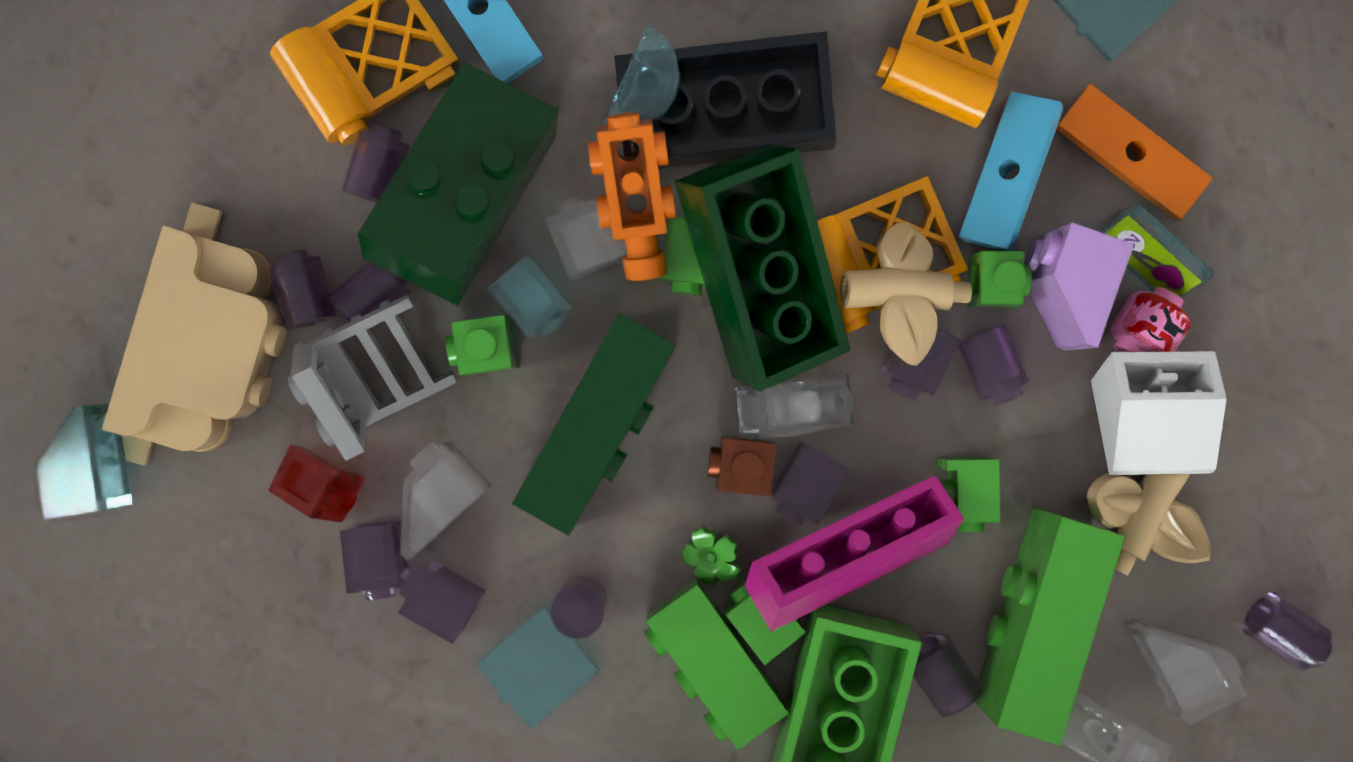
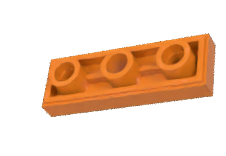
[1056,83,1213,221]

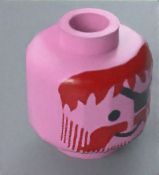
[1110,287,1191,352]

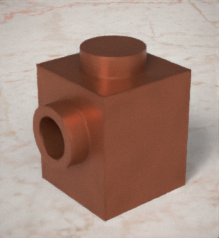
[708,436,776,497]

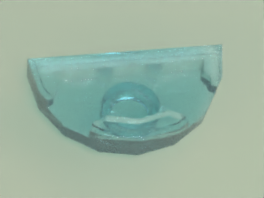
[603,24,680,125]

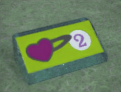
[1100,204,1214,298]

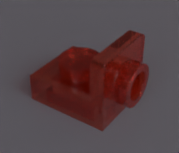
[268,444,364,522]

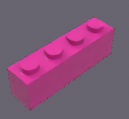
[745,475,964,632]

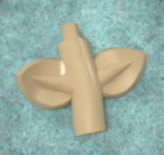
[840,222,972,366]
[1086,473,1211,576]

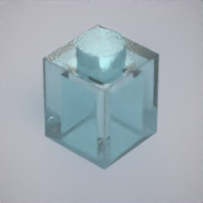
[487,255,572,339]

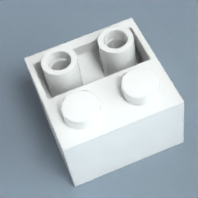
[1091,351,1227,475]

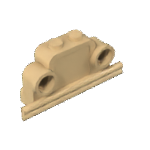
[102,202,287,466]

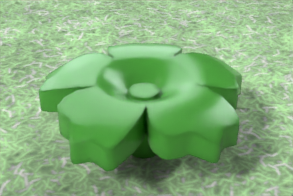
[682,525,742,586]

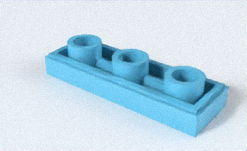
[444,0,544,84]
[959,91,1064,251]

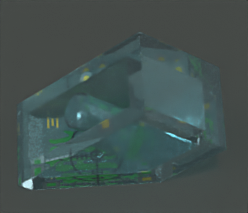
[37,404,132,519]

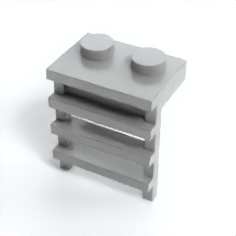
[288,294,458,461]

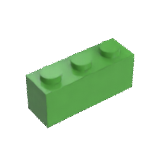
[644,577,789,751]

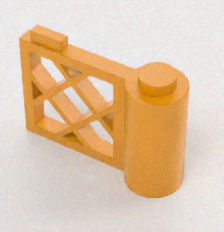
[270,0,459,146]
[876,0,1029,129]
[817,176,968,334]

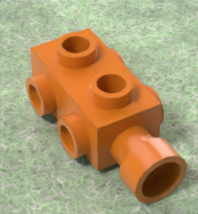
[588,112,676,281]

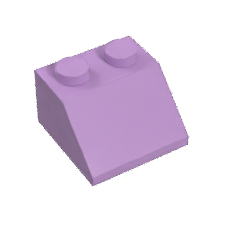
[1024,223,1134,351]

